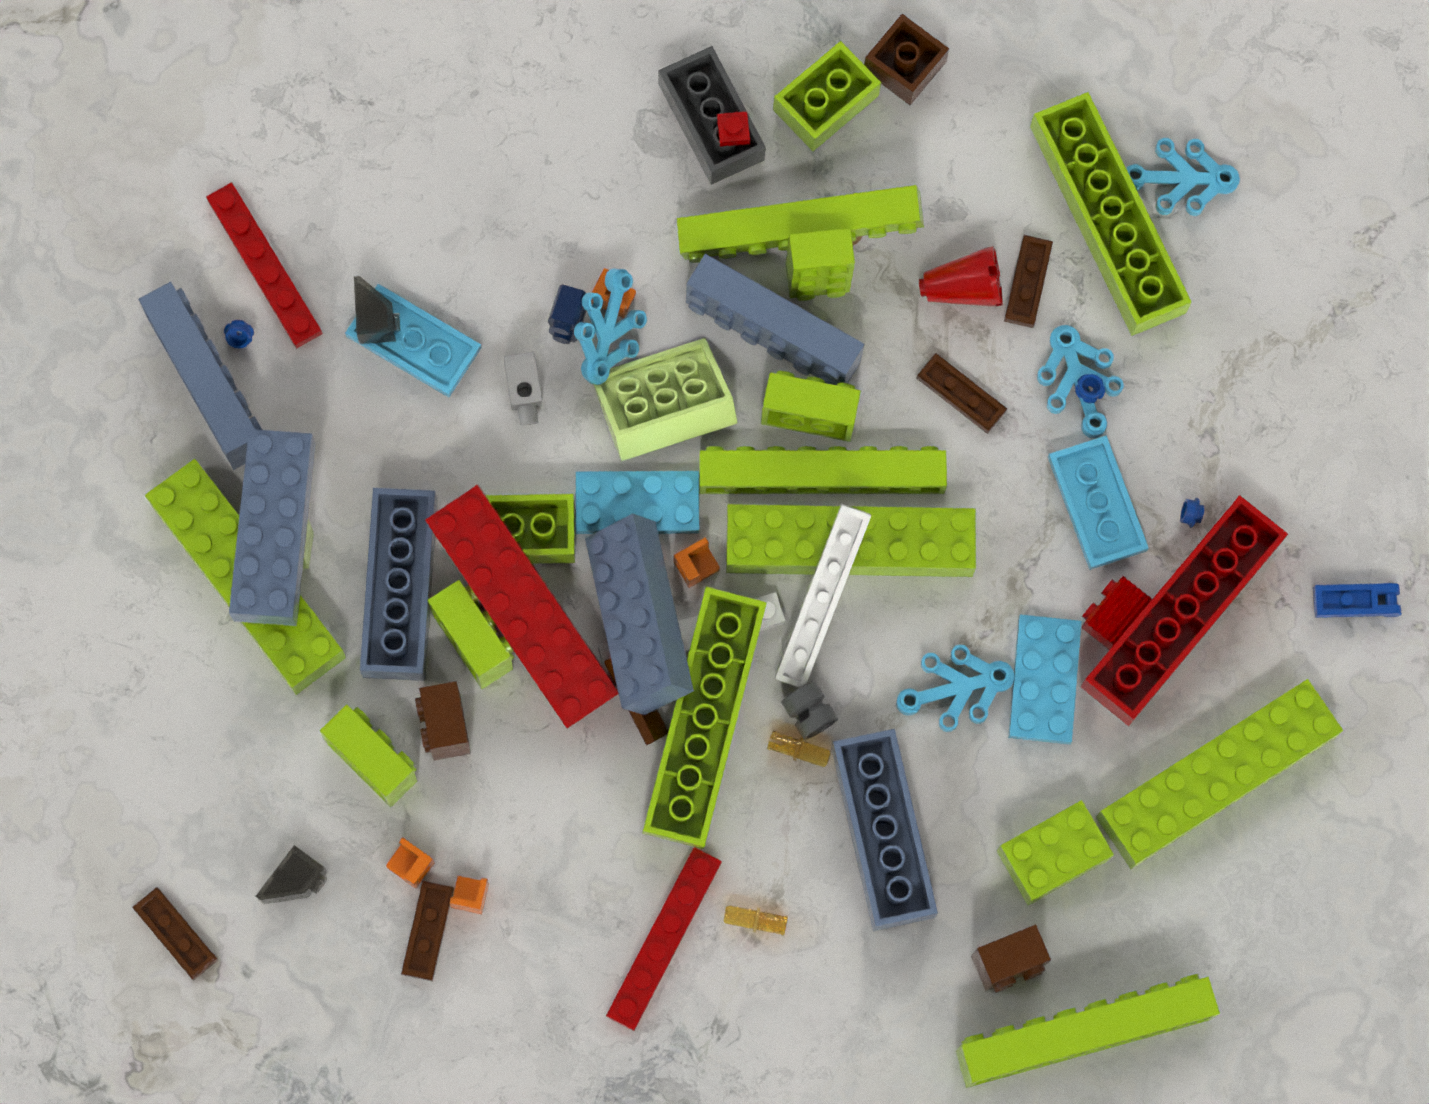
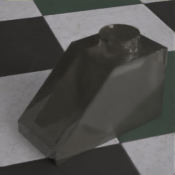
[354,276,401,344]
[255,845,327,904]

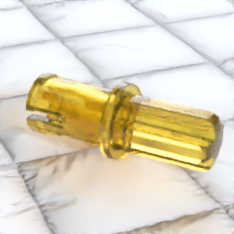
[767,730,831,767]
[724,905,788,936]

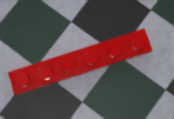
[206,182,323,349]
[606,847,722,1031]

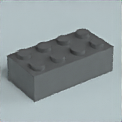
[658,46,766,185]

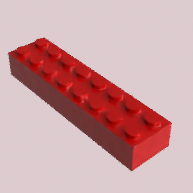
[425,484,619,729]
[1080,495,1288,727]

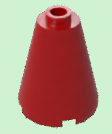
[919,246,1003,307]

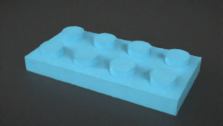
[345,284,482,398]
[1048,435,1149,570]
[576,471,699,534]
[1008,614,1082,745]

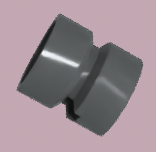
[781,682,838,740]

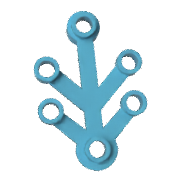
[1126,138,1240,216]
[574,268,647,385]
[1037,325,1124,438]
[896,645,1014,732]

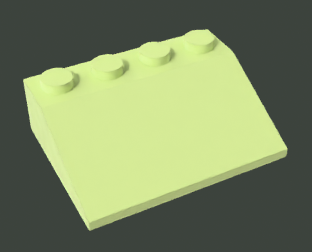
[593,338,738,461]

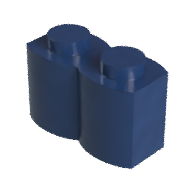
[548,284,587,344]

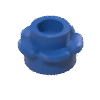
[224,320,254,349]
[1075,374,1105,404]
[1180,498,1204,528]

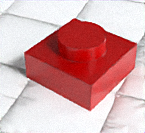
[717,111,750,147]

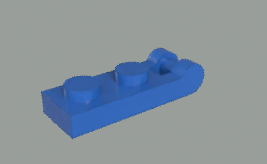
[1313,583,1402,618]

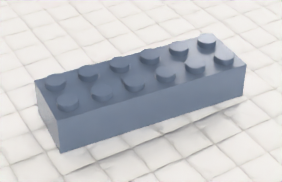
[686,254,865,385]
[138,282,262,470]
[229,429,316,626]
[360,488,437,681]
[585,513,694,715]
[831,729,938,932]

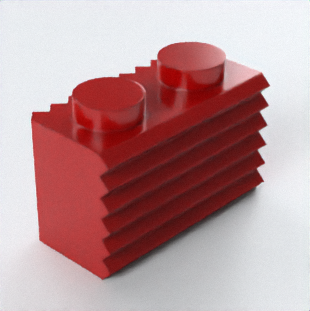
[1081,576,1152,650]

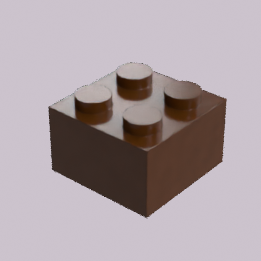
[864,14,949,105]
[415,681,471,761]
[971,924,1051,993]

